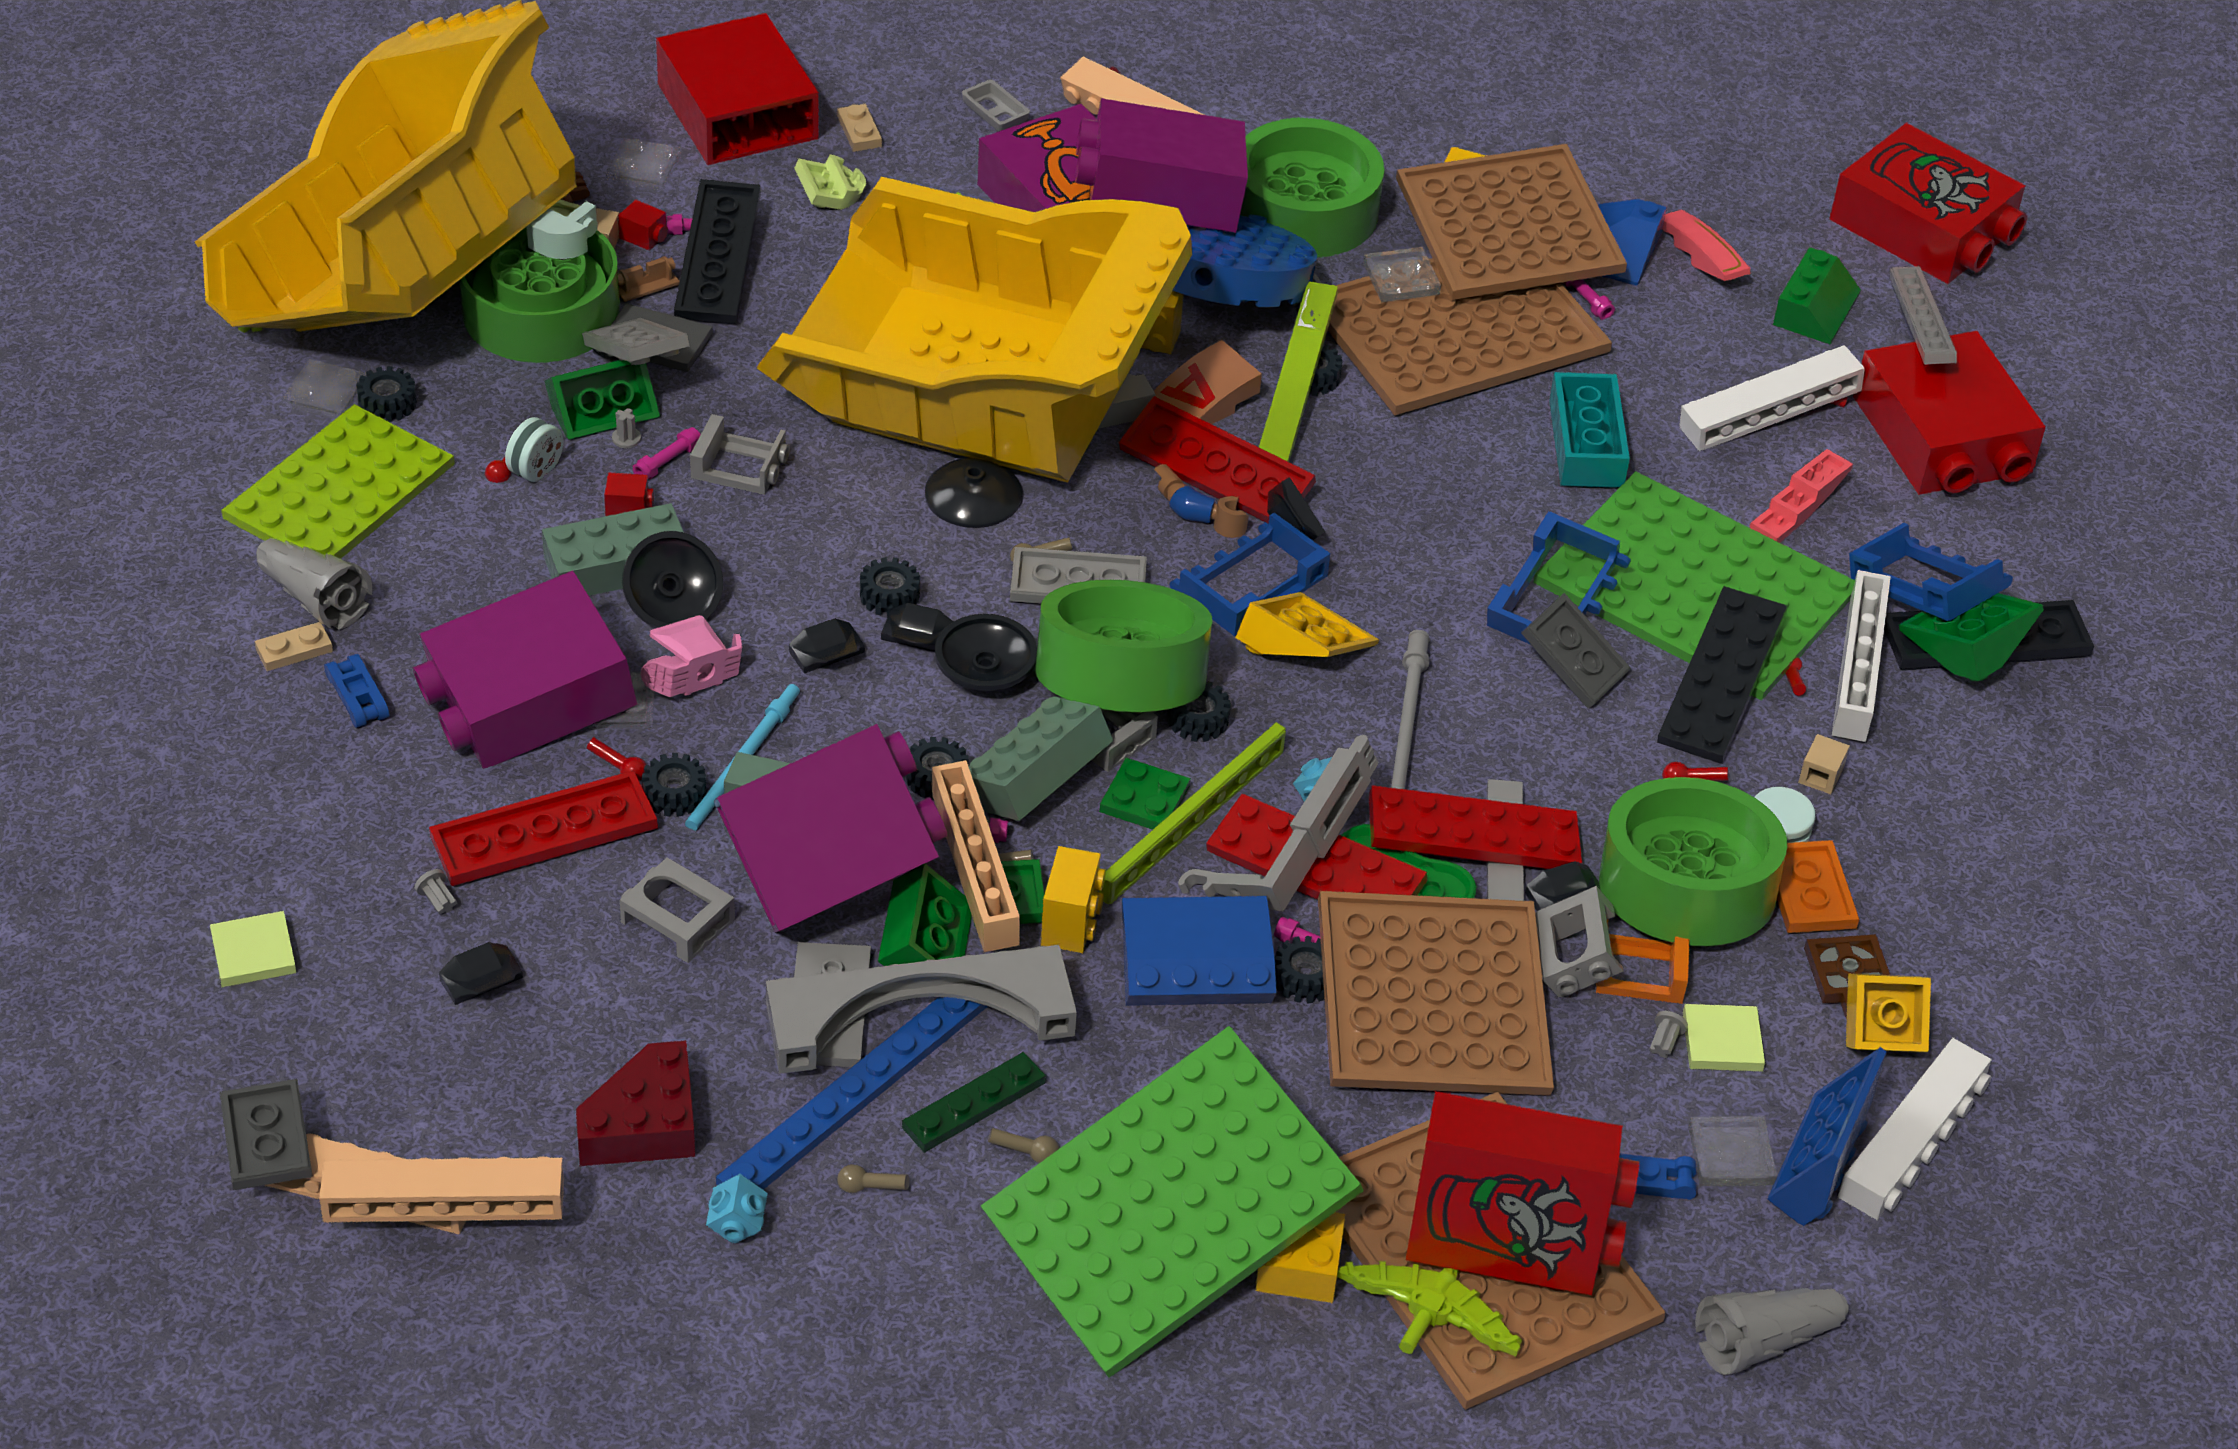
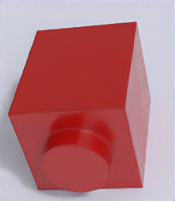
[618,199,668,251]
[604,472,654,516]

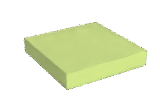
[210,911,296,987]
[1683,1004,1765,1071]

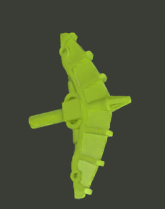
[1337,1261,1522,1356]

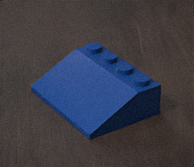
[1122,896,1276,1006]
[1767,1047,1887,1226]

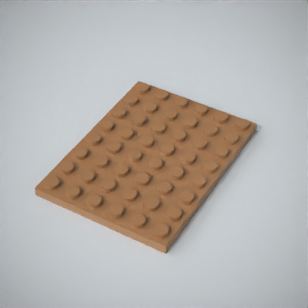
[1327,258,1612,415]
[1336,1092,1666,1410]

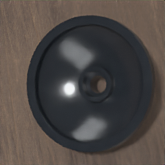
[925,458,1022,528]
[622,531,723,628]
[935,614,1037,691]

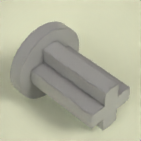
[612,408,641,448]
[415,869,457,915]
[1650,1011,1688,1058]

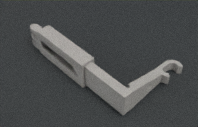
[1178,735,1378,912]

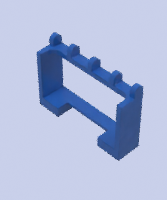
[1487,511,1631,645]
[1170,513,1331,637]
[1849,523,2013,621]

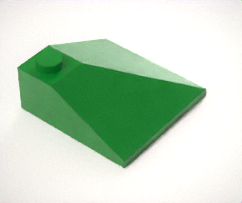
[1899,593,2043,681]

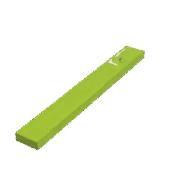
[1259,281,1338,462]
[1099,722,1286,905]

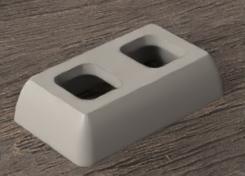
[962,79,1030,132]

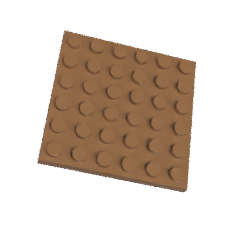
[1396,144,1627,300]
[1318,891,1554,1096]

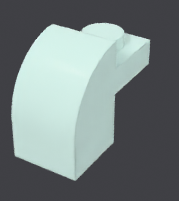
[527,201,598,259]

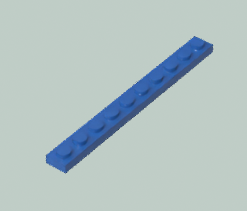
[716,997,988,1190]

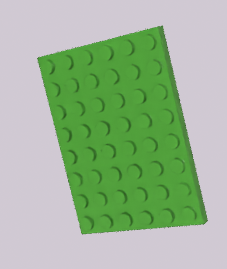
[1533,471,1855,701]
[981,1026,1364,1378]

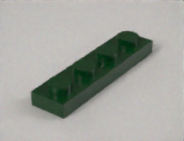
[902,1052,1046,1153]

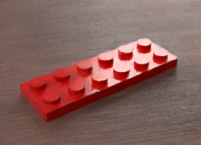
[1118,396,1316,524]
[429,770,658,886]
[1369,785,1582,869]
[1206,793,1427,900]

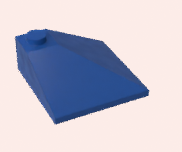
[1597,199,1667,286]

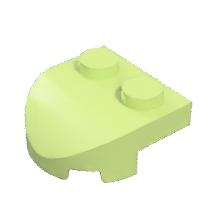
[794,154,866,210]

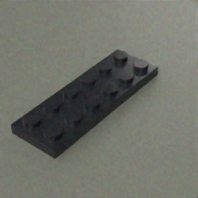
[674,179,761,324]
[1657,586,1788,764]
[1884,600,2094,669]

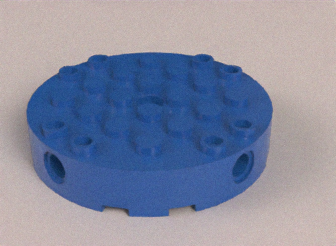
[1172,215,1317,307]

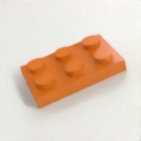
[1777,840,1859,933]

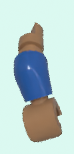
[1154,464,1249,538]

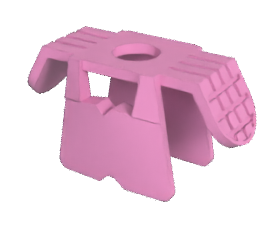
[641,615,742,697]

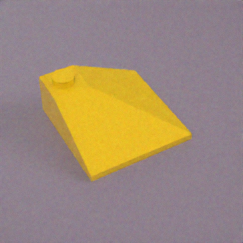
[1235,592,1380,657]

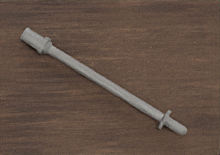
[1391,630,1430,789]

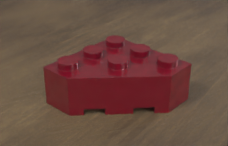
[576,1040,695,1166]

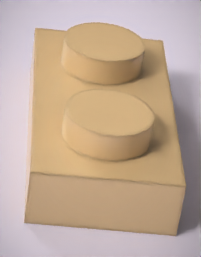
[837,104,882,152]
[255,622,333,671]

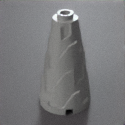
[256,538,372,629]
[1696,1288,1848,1375]

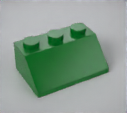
[1773,247,1861,345]
[544,360,660,440]
[878,864,972,966]

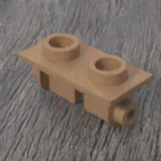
[618,256,680,302]

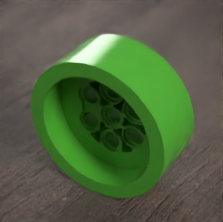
[1240,118,1384,257]
[460,226,620,363]
[1035,580,1212,712]
[1599,777,1787,946]

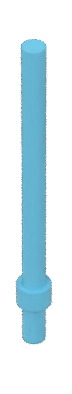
[685,684,800,831]

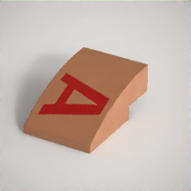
[1154,340,1262,424]

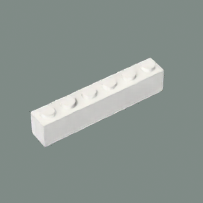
[1680,345,1865,451]
[1832,570,1891,742]
[1838,1038,1992,1220]

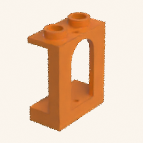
[1596,919,1689,1004]

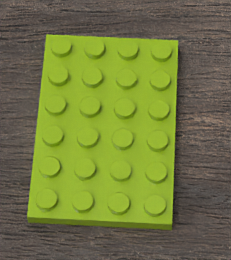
[221,404,455,559]

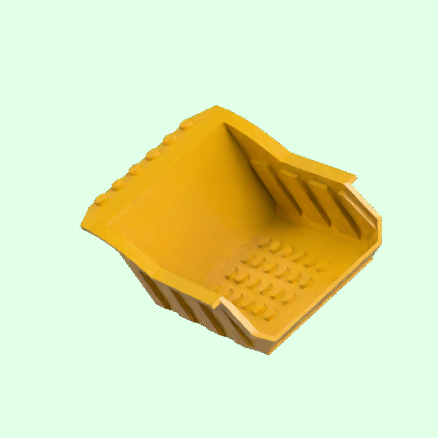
[195,0,577,331]
[757,177,1192,483]

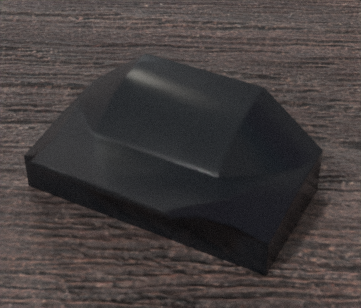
[1267,477,1325,541]
[881,603,953,652]
[789,618,865,674]
[1525,861,1601,911]
[439,942,523,1005]

